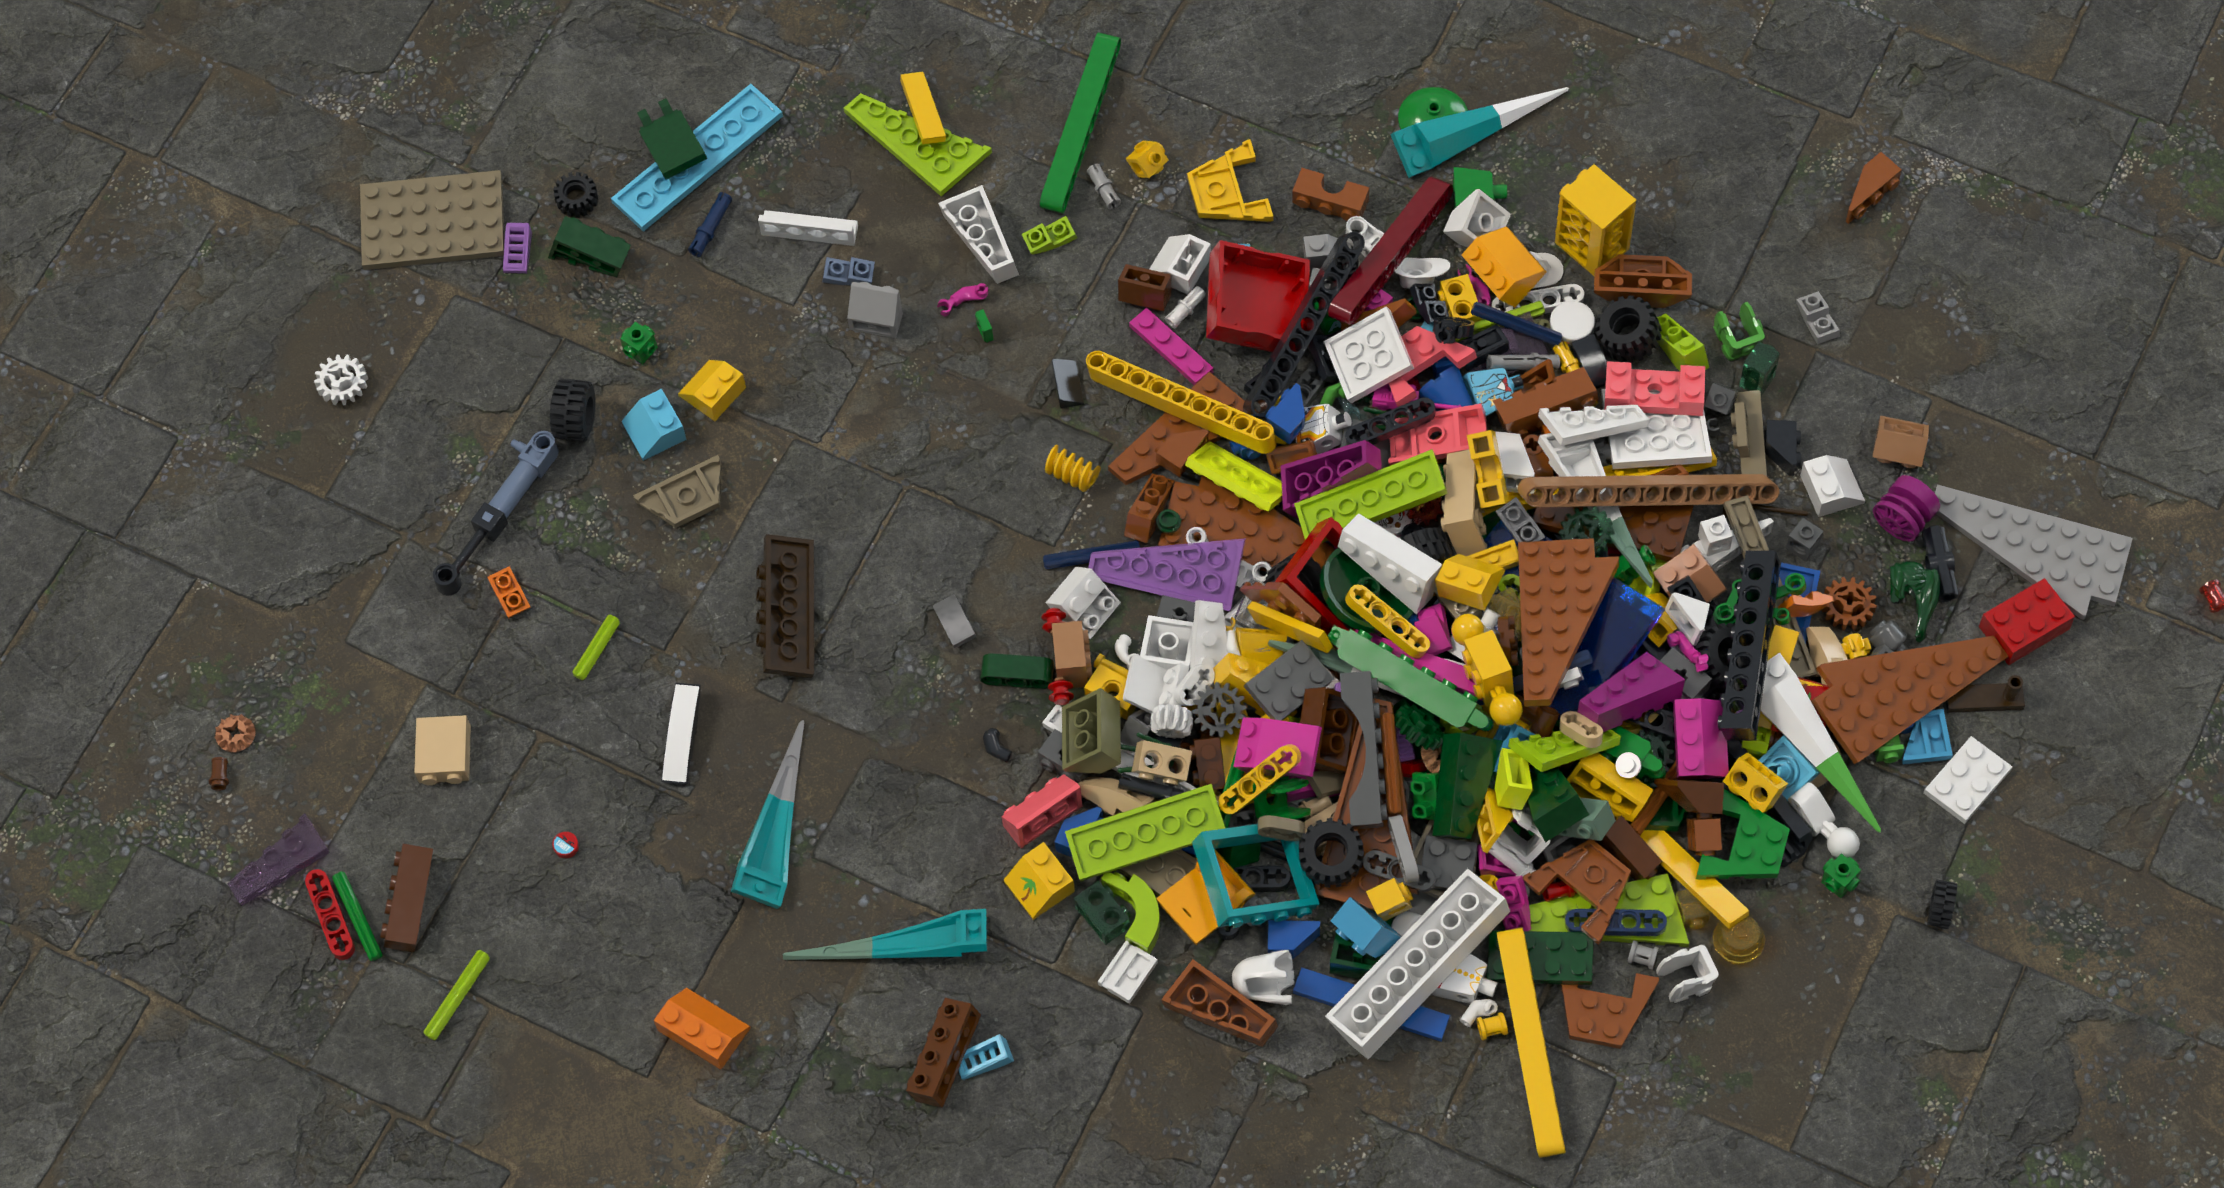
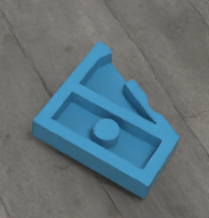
[1902,709,1953,764]

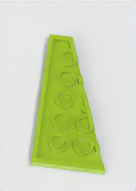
[844,93,992,196]
[1529,873,1689,947]

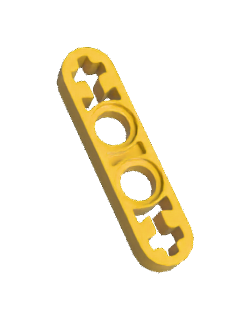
[1345,584,1430,658]
[1218,744,1301,814]

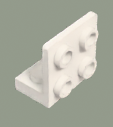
[1123,655,1189,714]

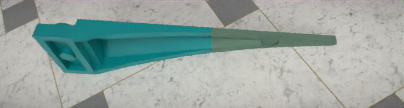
[783,909,987,960]

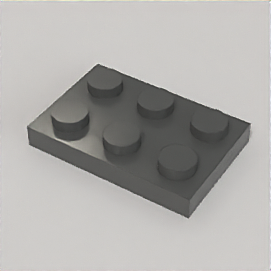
[1244,640,1334,721]

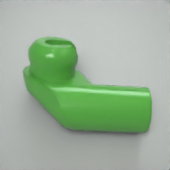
[1319,382,1346,406]

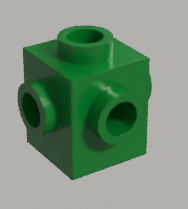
[620,322,658,365]
[1821,853,1861,898]

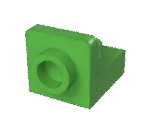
[1874,735,1904,763]

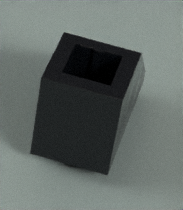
[1764,420,1801,476]

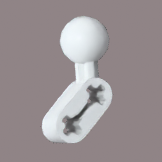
[1788,782,1860,858]

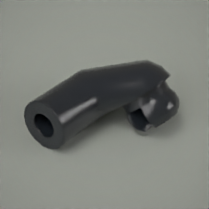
[983,728,1012,762]

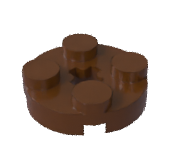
[1498,615,1519,666]

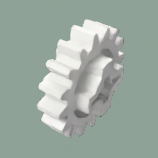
[314,355,368,405]

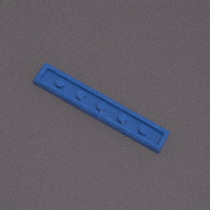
[1293,967,1450,1042]

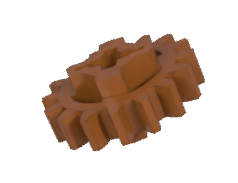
[1821,577,1877,630]

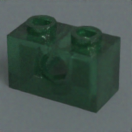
[1739,341,1780,396]

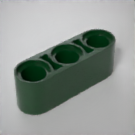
[980,653,1055,689]

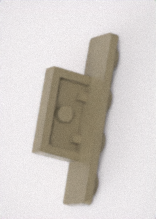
[1731,390,1767,476]

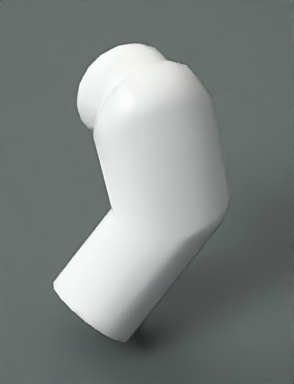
[1460,999,1498,1027]

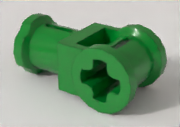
[1612,545,1656,588]

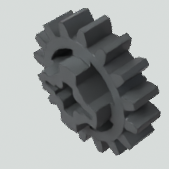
[1192,682,1248,737]

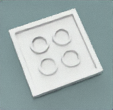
[1324,306,1414,403]

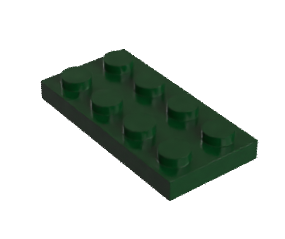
[1487,931,1594,985]

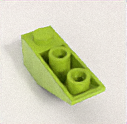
[1657,313,1709,371]

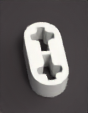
[1174,664,1215,706]

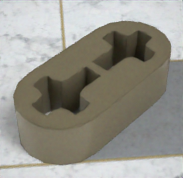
[1258,815,1305,841]

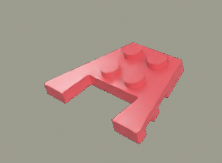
[1389,326,1477,407]

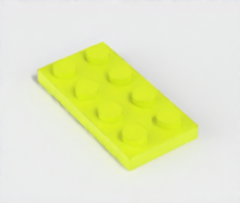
[1185,441,1283,512]

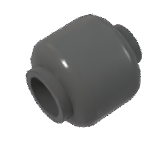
[1869,620,1907,652]

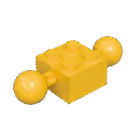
[1451,614,1523,726]

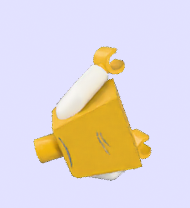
[1225,617,1294,664]

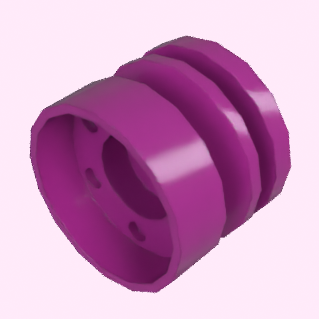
[1873,475,1941,542]

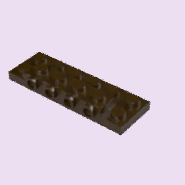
[756,534,814,678]

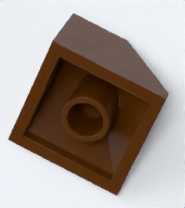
[1654,779,1724,818]

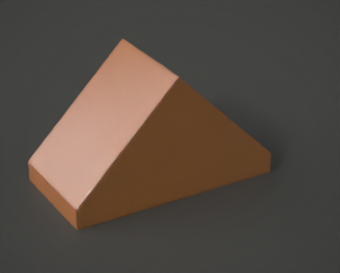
[1515,359,1555,394]

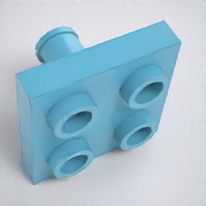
[1758,735,1820,801]

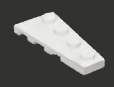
[1538,405,1649,446]
[1187,600,1231,704]

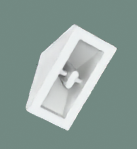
[1665,593,1710,646]

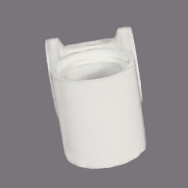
[1345,216,1384,258]

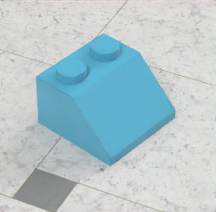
[622,389,687,461]

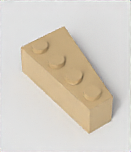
[1441,450,1487,556]

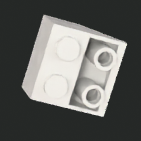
[1150,234,1211,295]
[1046,567,1121,639]

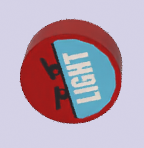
[552,832,579,858]

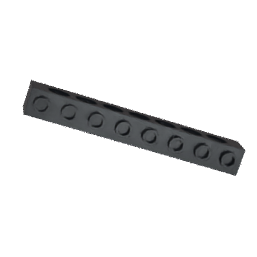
[1718,550,1781,741]

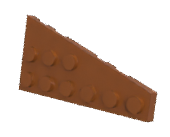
[1108,372,1262,485]

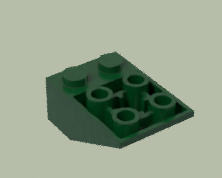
[1329,904,1394,979]

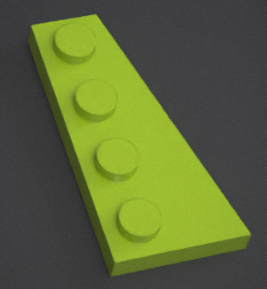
[1508,729,1621,772]

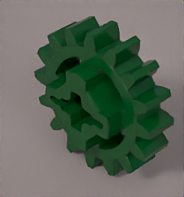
[1394,704,1446,751]

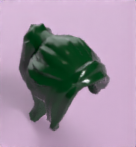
[1890,561,1940,643]

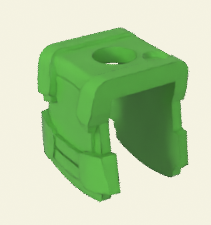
[1713,302,1765,361]

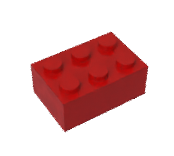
[1979,578,2075,665]

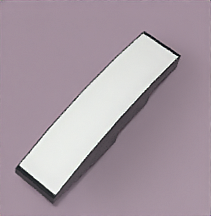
[661,683,701,784]

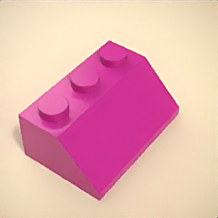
[1673,698,1729,780]

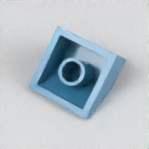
[1331,897,1402,958]

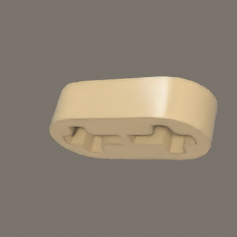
[1560,711,1603,748]

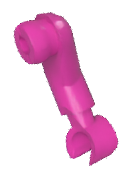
[1457,264,1492,306]
[937,283,989,316]
[1667,631,1708,672]

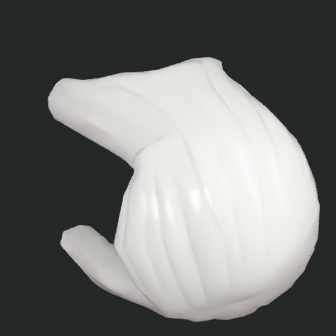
[1232,950,1295,1005]

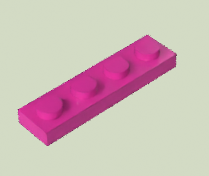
[1129,308,1214,385]

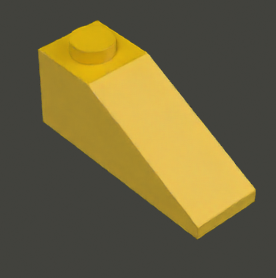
[1476,788,1514,853]

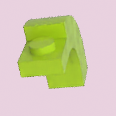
[1101,872,1160,954]

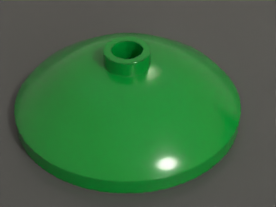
[1398,87,1468,130]

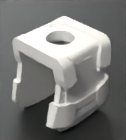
[1497,803,1550,864]
[1656,945,1718,1003]

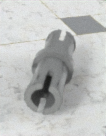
[1087,164,1121,210]

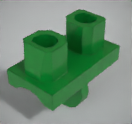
[1411,772,1439,820]

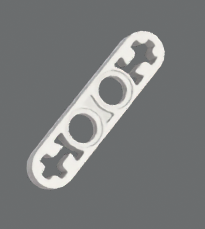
[1491,284,1584,314]

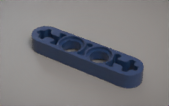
[1565,909,1667,936]

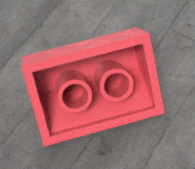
[1002,774,1083,849]

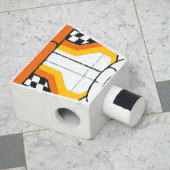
[1296,404,1352,454]

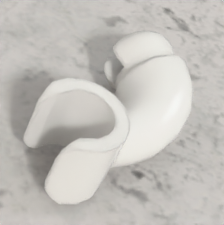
[1115,634,1140,670]

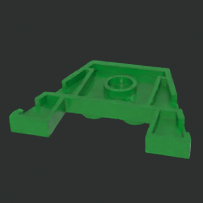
[1696,789,1790,880]

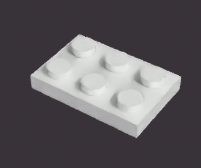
[1924,736,2012,824]

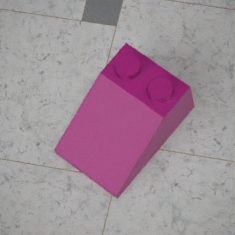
[1233,717,1322,777]

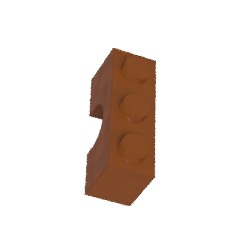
[1292,168,1369,221]

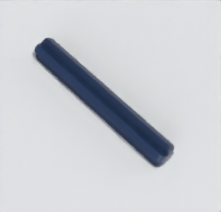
[1471,302,1562,346]
[1043,540,1140,569]

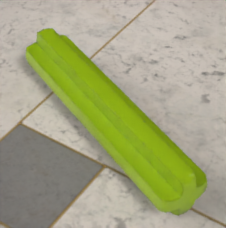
[573,615,620,680]

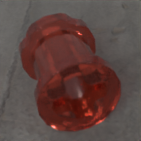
[2199,579,2224,613]

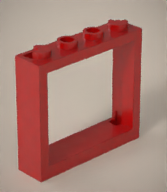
[1275,517,1356,650]

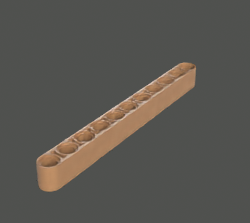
[1518,474,1779,507]

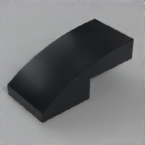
[1571,334,1607,389]

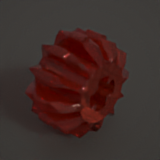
[1406,496,1444,526]

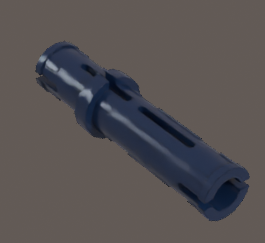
[688,192,732,257]

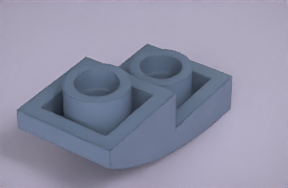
[822,257,875,285]

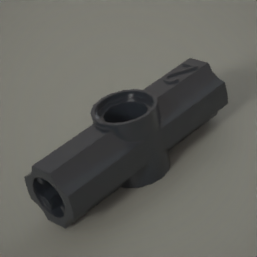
[1922,525,1959,602]

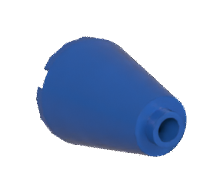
[1419,366,1474,411]

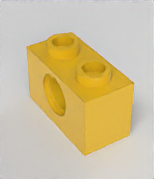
[1084,664,1137,720]
[1366,878,1413,921]

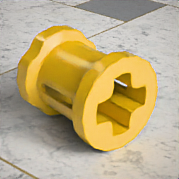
[1477,1012,1508,1041]

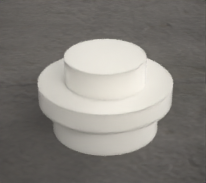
[1616,752,1641,779]

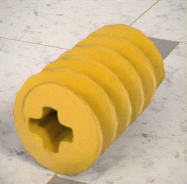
[1045,445,1101,492]

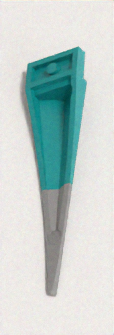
[731,720,804,909]

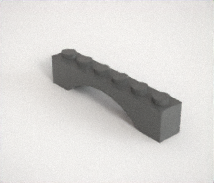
[1340,671,1388,830]

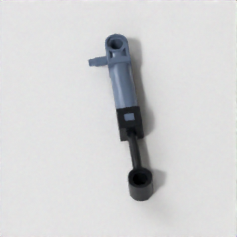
[433,431,559,596]

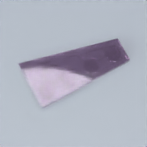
[227,813,330,906]

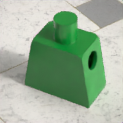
[1453,167,1507,209]

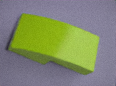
[1022,216,1077,255]

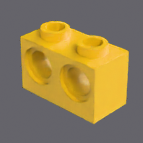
[1437,274,1482,322]
[1723,753,1788,813]

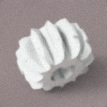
[1150,704,1193,739]

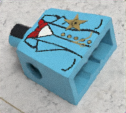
[1463,368,1523,417]

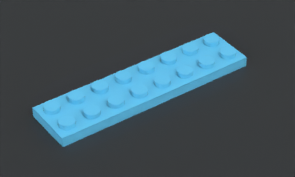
[611,84,783,232]

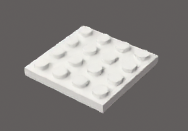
[1601,389,1712,469]

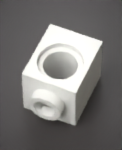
[1698,515,1733,556]

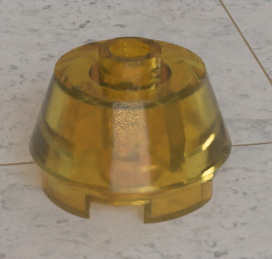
[1713,916,1765,965]

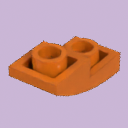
[487,566,531,619]
[1778,591,1833,617]

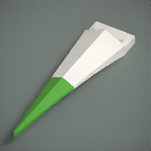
[1742,653,1881,833]

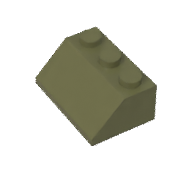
[1062,688,1121,773]

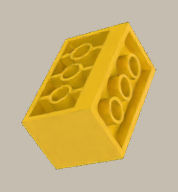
[1555,164,1636,276]

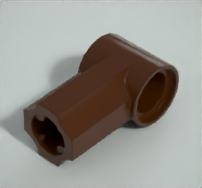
[1516,693,1560,737]

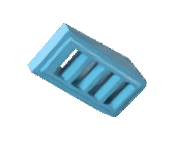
[959,1034,1014,1080]

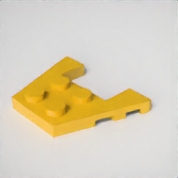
[1187,139,1273,222]

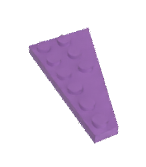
[1088,538,1246,611]

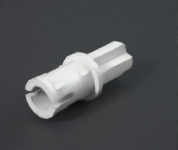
[1165,286,1206,329]

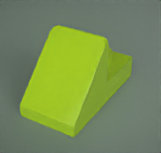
[1741,726,1772,760]

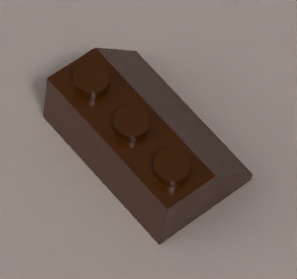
[1300,687,1359,774]

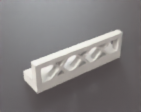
[758,210,858,246]

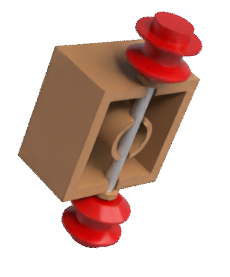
[1041,608,1092,705]

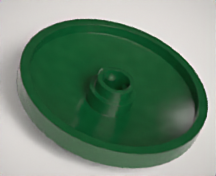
[1320,548,1413,634]

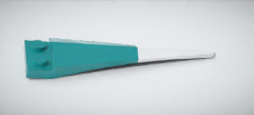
[1390,87,1569,178]

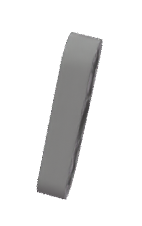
[1388,815,1419,883]

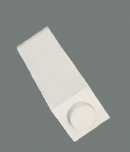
[1495,431,1535,494]

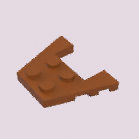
[1240,582,1321,646]
[1523,839,1631,945]
[1561,973,1659,1049]

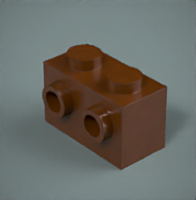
[1118,264,1171,311]
[1189,736,1225,790]

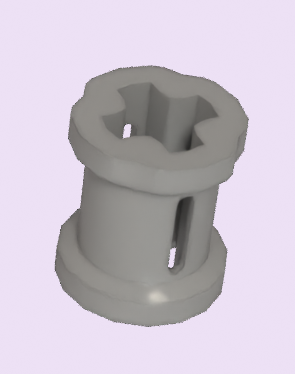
[1627,940,1659,970]

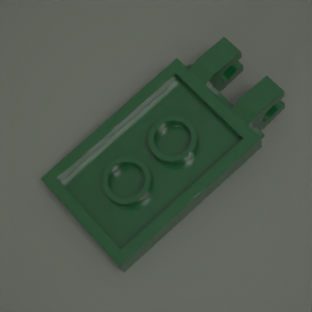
[637,98,708,180]

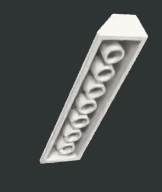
[1325,869,1510,1059]

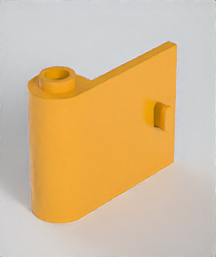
[1156,849,1256,945]

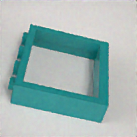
[1192,824,1319,928]

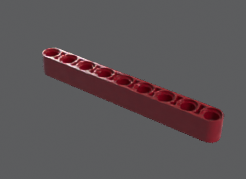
[1328,176,1453,325]

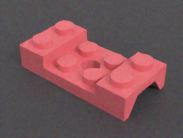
[1604,361,1705,416]
[1388,404,1487,466]

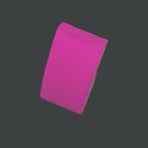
[1496,875,1531,931]

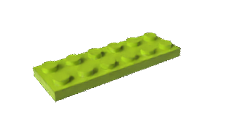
[1294,449,1448,543]
[1065,784,1226,881]

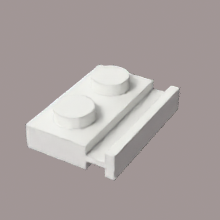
[1098,941,1158,1004]

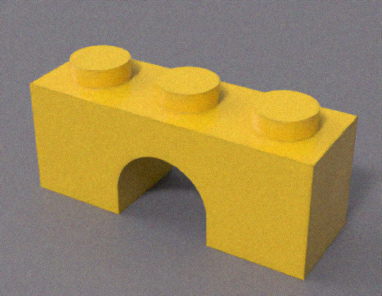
[1467,430,1509,509]

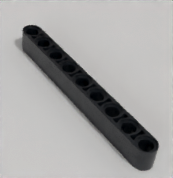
[1243,232,1365,418]

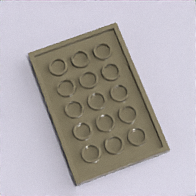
[360,170,505,270]

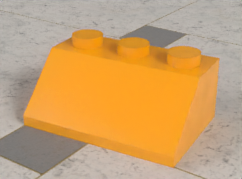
[1462,226,1547,308]

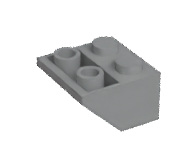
[847,282,903,338]

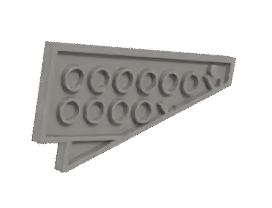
[1935,485,2133,620]

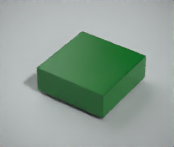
[975,309,994,343]

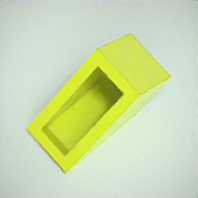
[1495,748,1533,810]

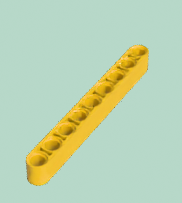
[1086,351,1276,454]
[1497,927,1566,1158]

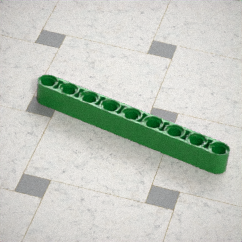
[1040,32,1121,213]

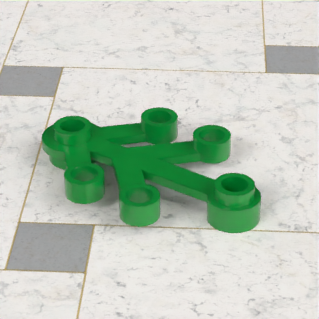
[1713,573,1806,625]

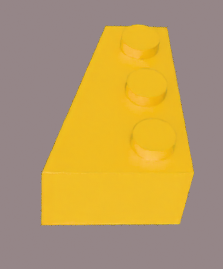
[1213,653,1297,717]
[1567,753,1653,822]

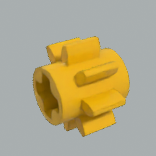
[1841,633,1872,660]

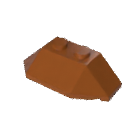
[1594,254,1692,308]

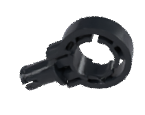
[1432,316,1475,344]

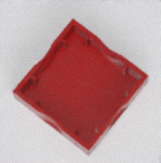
[1206,240,1310,352]

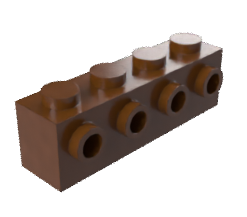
[380,844,433,952]
[906,998,981,1108]

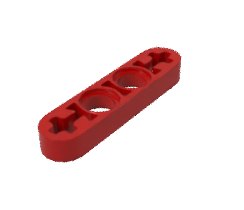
[305,869,355,960]

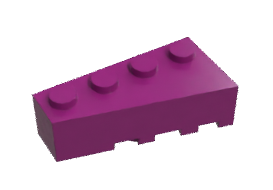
[1281,440,1382,520]
[1577,652,1685,732]

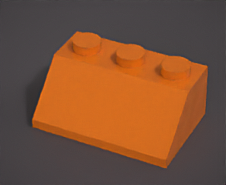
[654,988,751,1069]

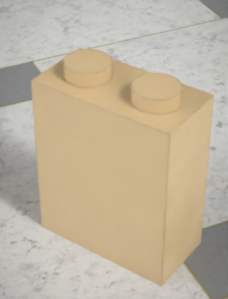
[415,715,471,785]

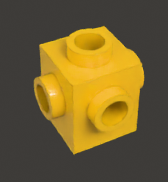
[1125,141,1169,178]

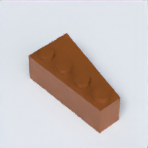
[1493,367,1599,441]
[1161,959,1278,1047]

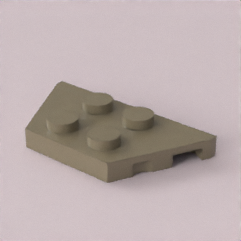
[633,455,721,528]

